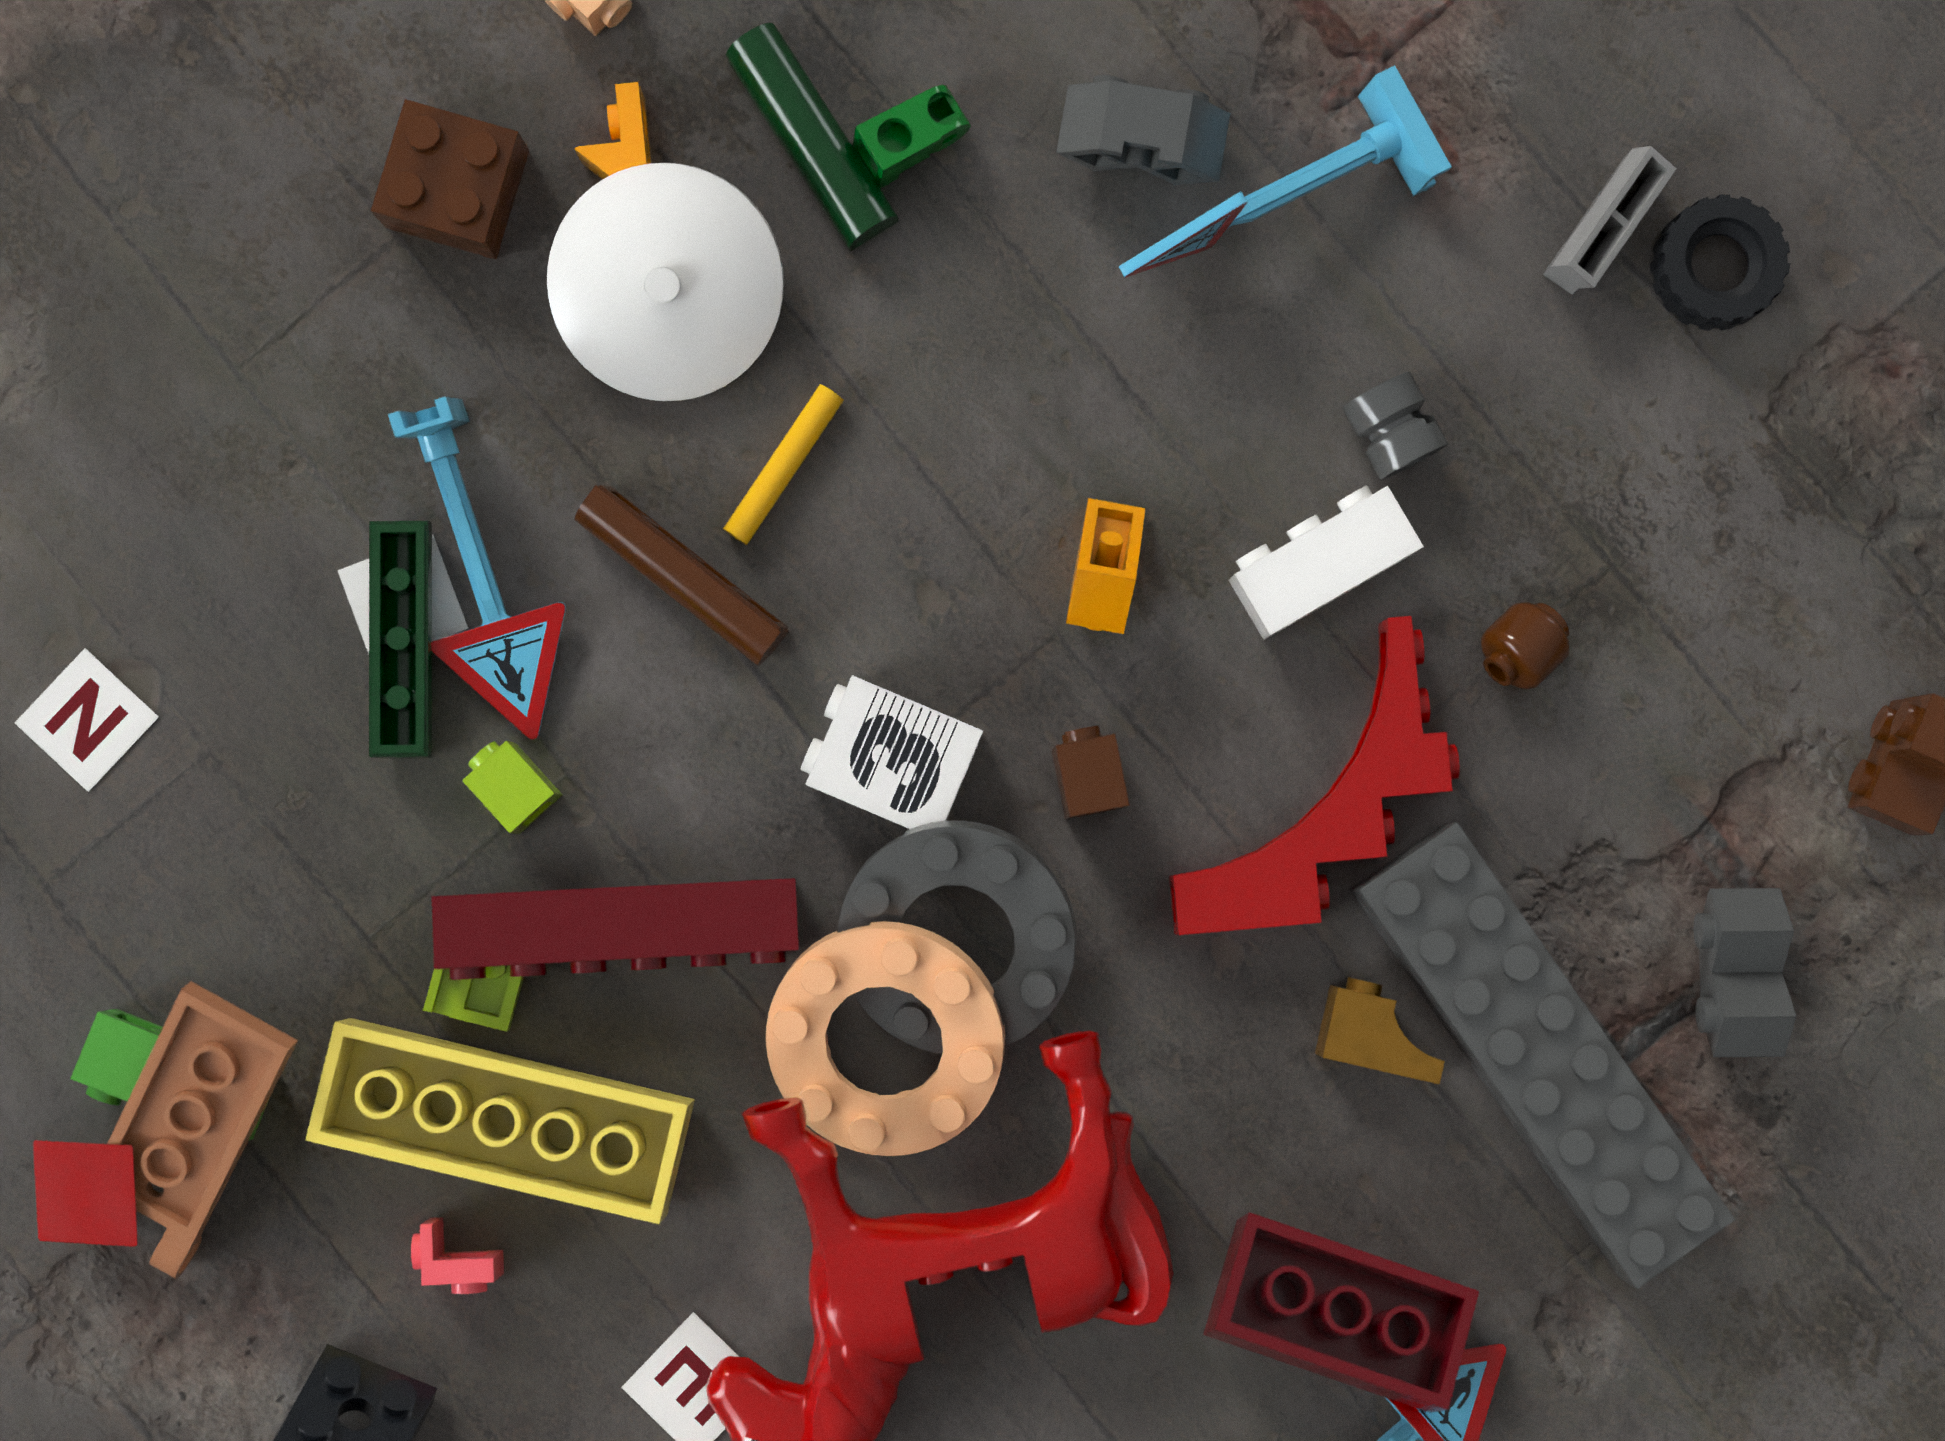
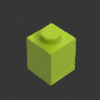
[462,740,563,834]

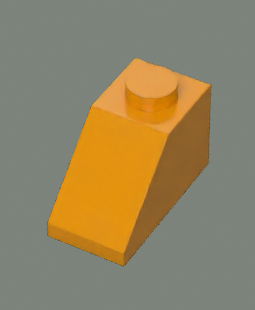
[1066,498,1146,634]

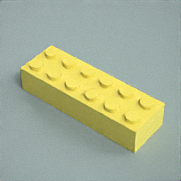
[305,1018,695,1224]

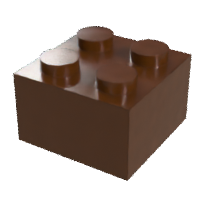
[371,99,530,260]

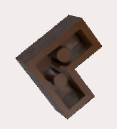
[1847,693,1945,835]

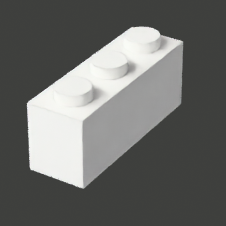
[1229,485,1424,640]

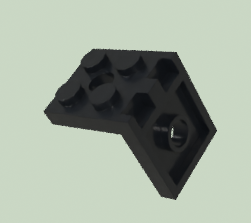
[273,1344,437,1441]

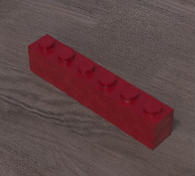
[431,878,799,980]

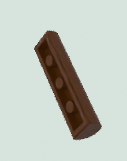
[574,485,789,666]

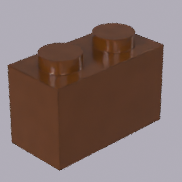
[1051,726,1129,820]

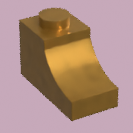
[1315,977,1445,1085]

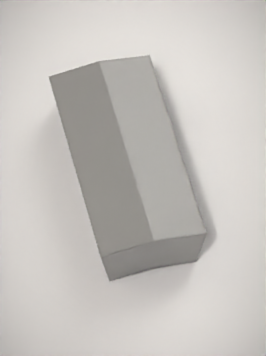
[1543,146,1677,295]

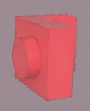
[411,1217,504,1294]

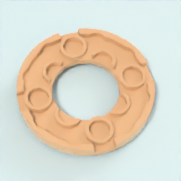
[766,921,1006,1156]

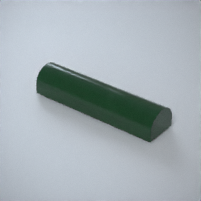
[726,23,899,252]
[369,521,432,759]

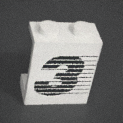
[801,675,983,829]

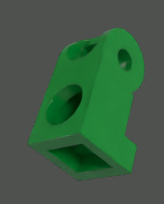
[852,85,971,189]

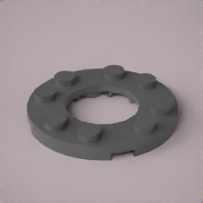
[838,821,1077,1054]

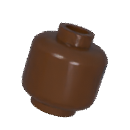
[1481,602,1569,689]

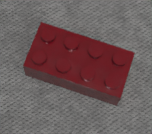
[1203,1212,1479,1413]

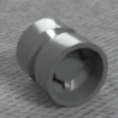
[1342,372,1449,481]

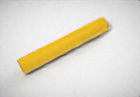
[723,384,844,545]

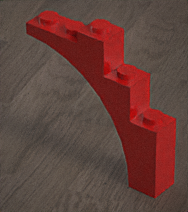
[1169,616,1460,935]

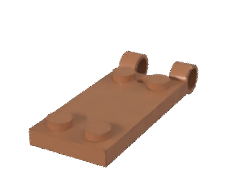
[107,981,298,1279]

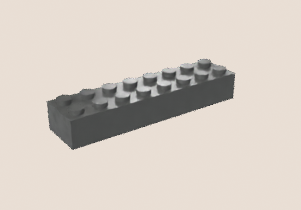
[1349,822,1735,1289]

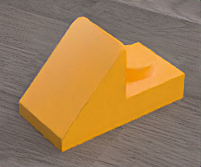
[575,82,651,180]

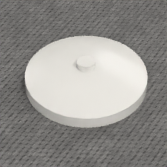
[547,163,784,401]

